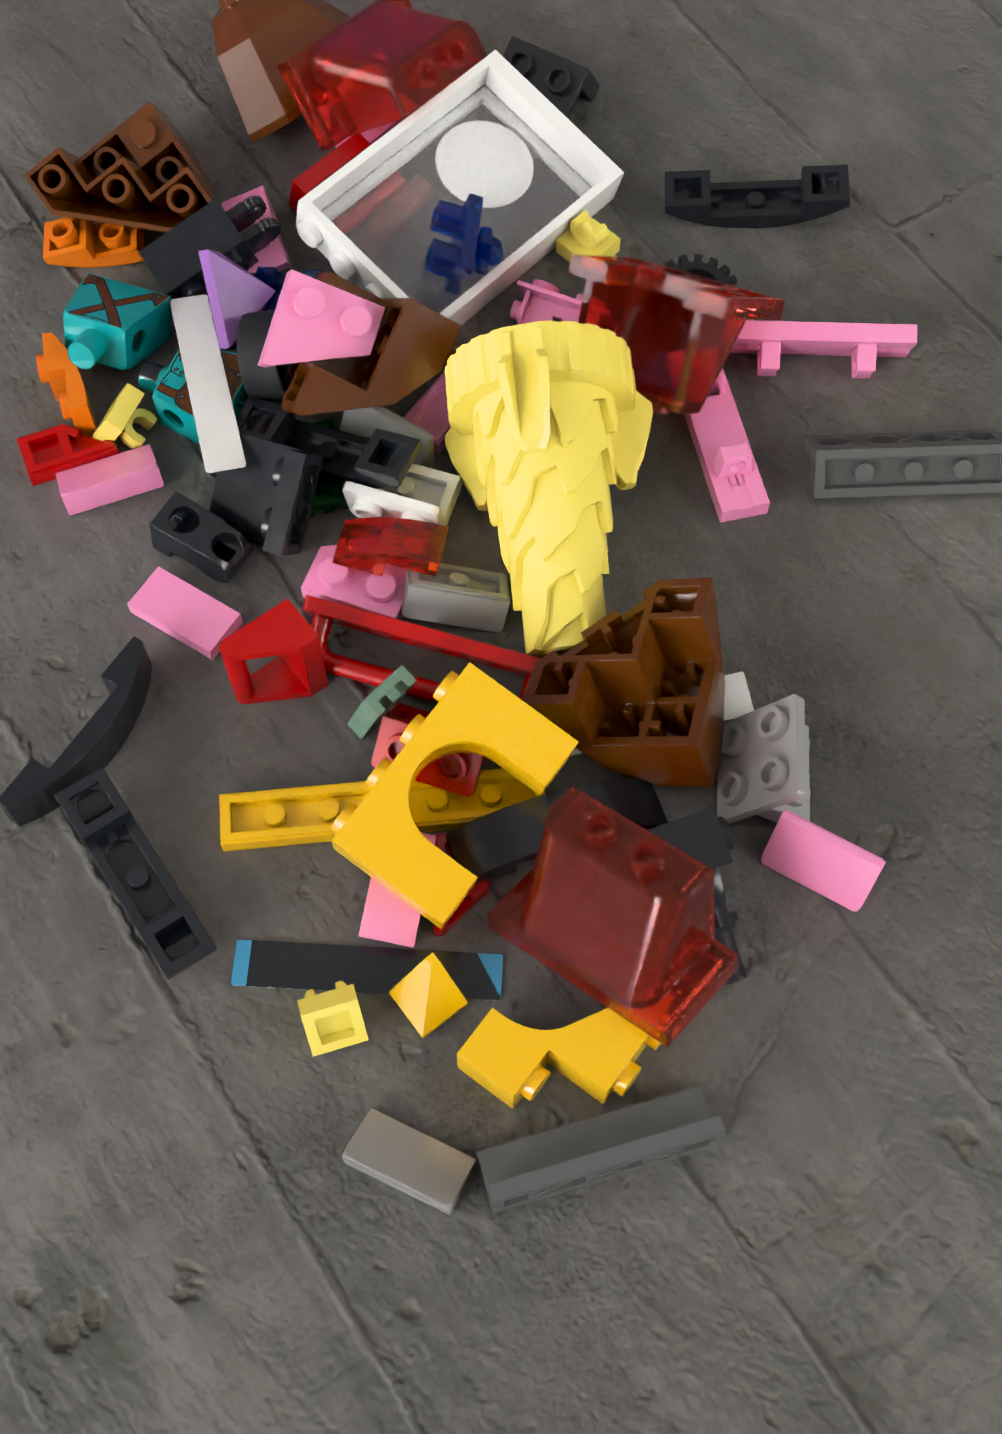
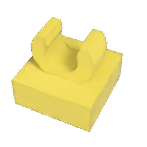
[555,210,621,276]
[92,383,157,449]
[297,980,369,1057]

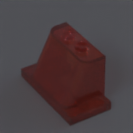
[277,0,487,151]
[568,254,785,414]
[487,786,739,1048]

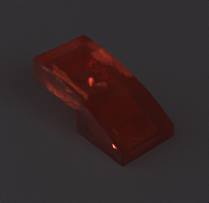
[333,517,449,577]

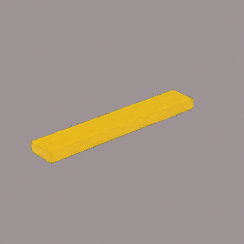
[219,768,545,852]

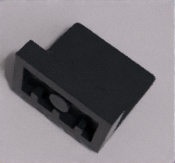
[476,36,600,130]
[209,432,324,556]

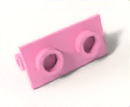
[510,279,611,329]

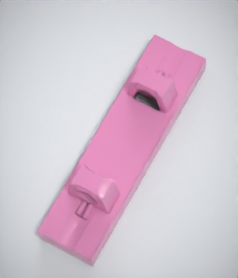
[718,320,917,379]
[668,346,770,523]

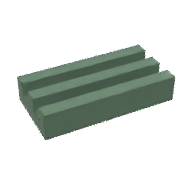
[347,665,417,739]

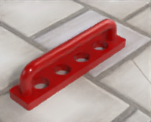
[302,595,541,704]

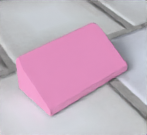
[55,444,164,516]
[761,810,886,912]

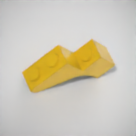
[457,988,675,1109]

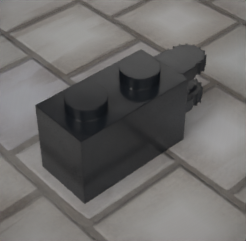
[139,195,281,299]

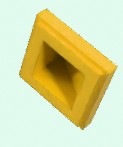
[389,953,468,1039]

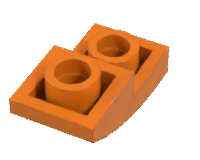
[43,217,144,268]
[36,332,97,436]

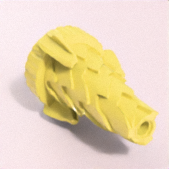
[444,320,653,658]

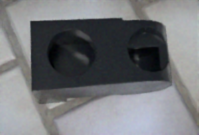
[149,491,253,583]

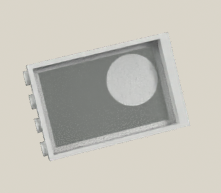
[296,50,624,325]

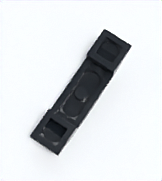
[665,165,850,228]
[236,398,422,488]
[0,636,152,827]
[54,767,217,980]
[446,778,668,884]

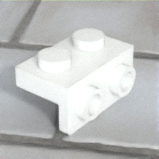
[342,463,462,537]

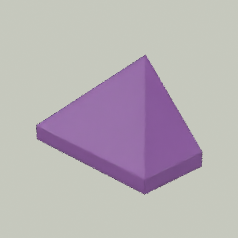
[198,249,276,350]

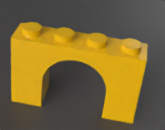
[331,662,578,929]

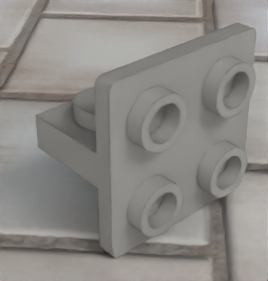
[717,694,811,824]

